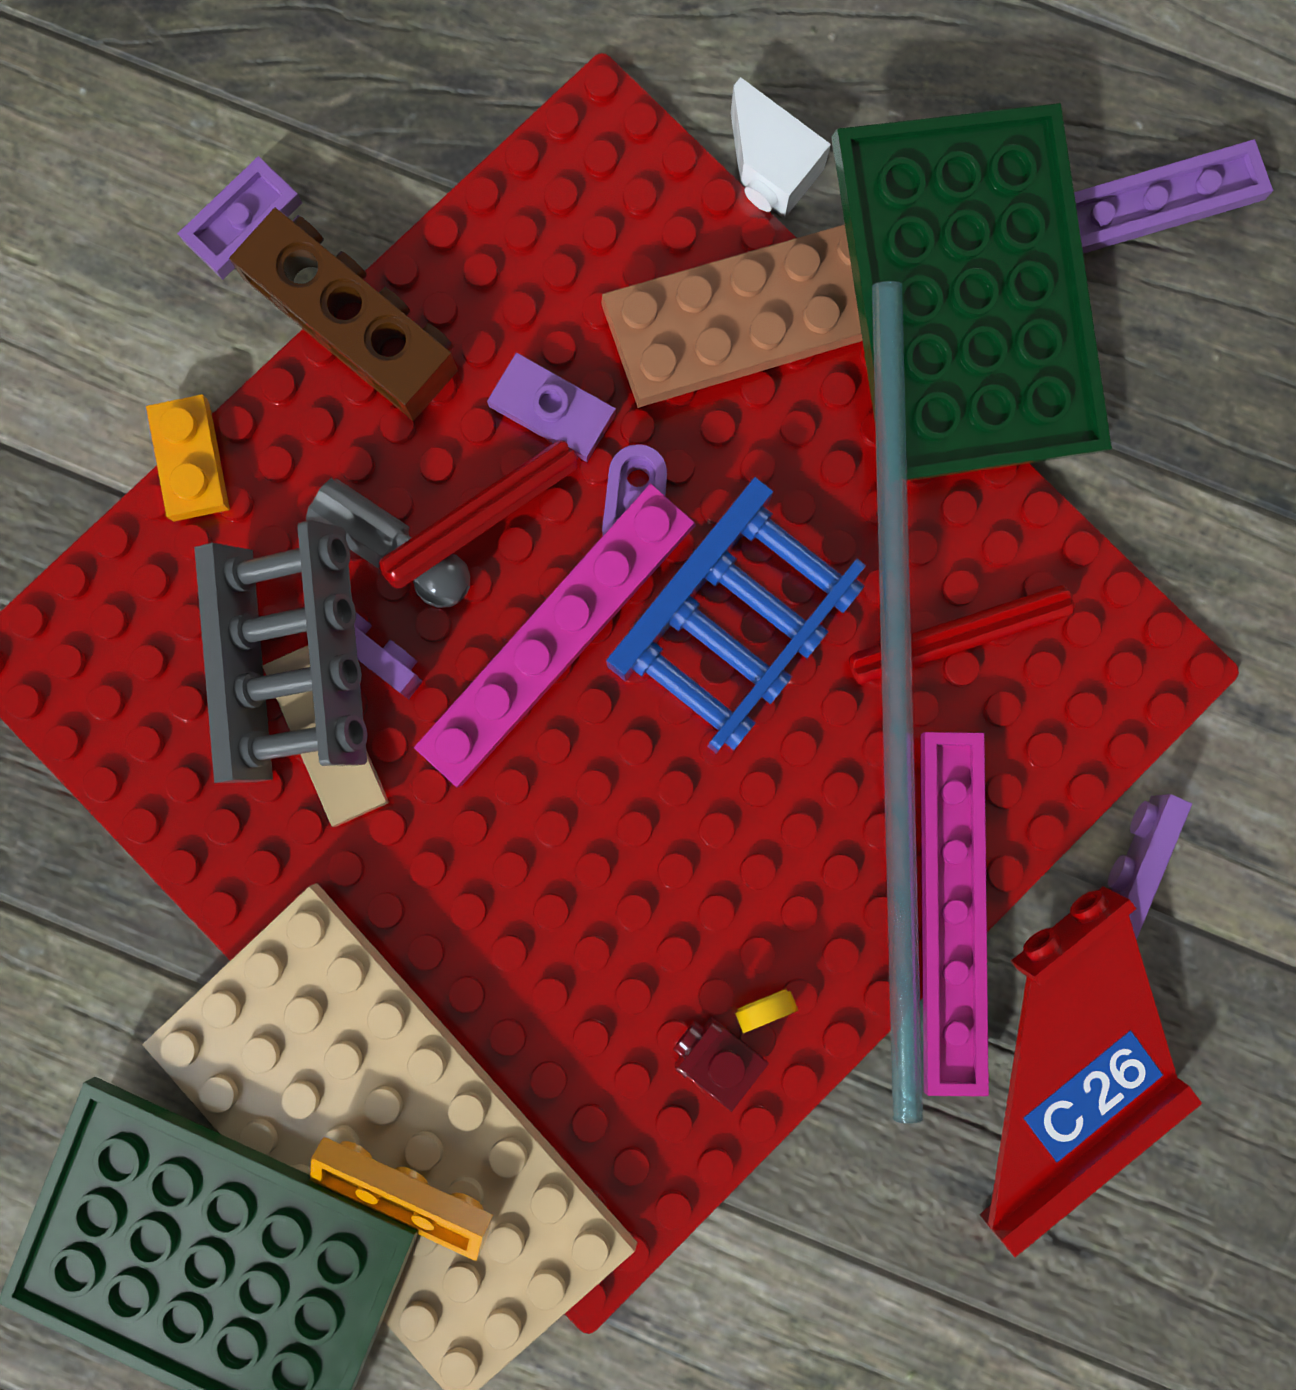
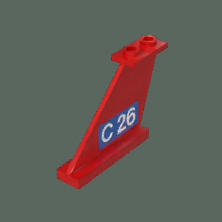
[979,886,1202,1258]

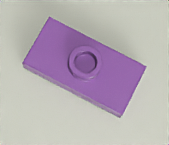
[487,353,616,462]

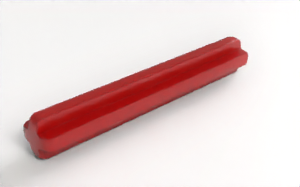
[379,440,578,589]
[849,585,1075,684]

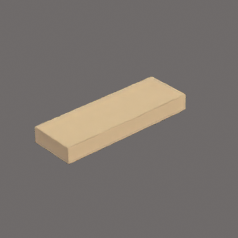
[263,646,389,827]

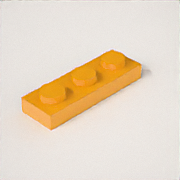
[310,1137,493,1261]

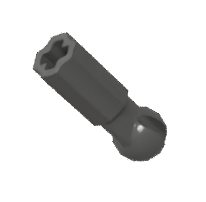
[306,478,470,608]

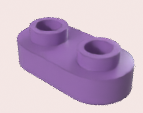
[602,445,667,536]

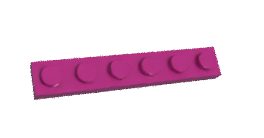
[414,483,696,787]
[921,732,989,1096]

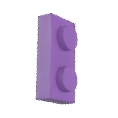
[177,156,302,280]
[354,613,423,699]

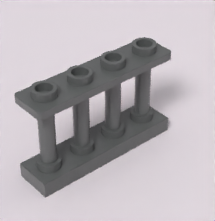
[194,520,367,783]

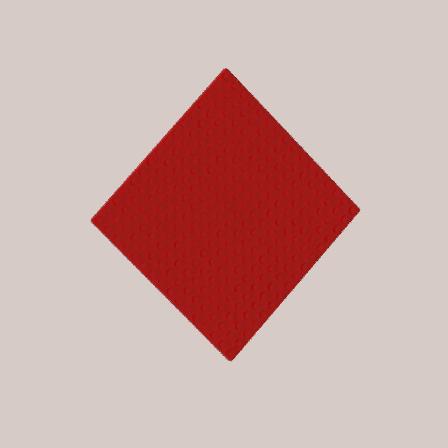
[0,53,1239,1334]

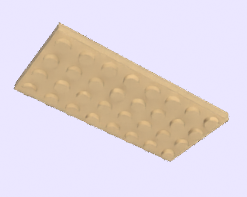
[142,883,638,1390]

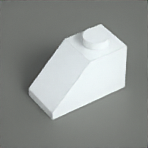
[731,77,831,219]

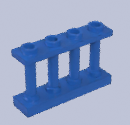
[606,477,866,753]

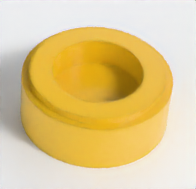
[735,989,799,1033]

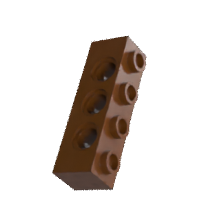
[229,207,458,421]

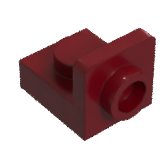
[673,1016,769,1112]

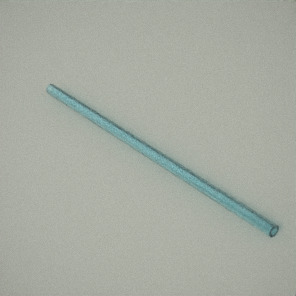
[872,281,923,1123]

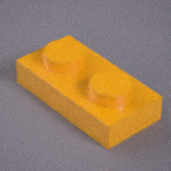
[146,394,230,522]

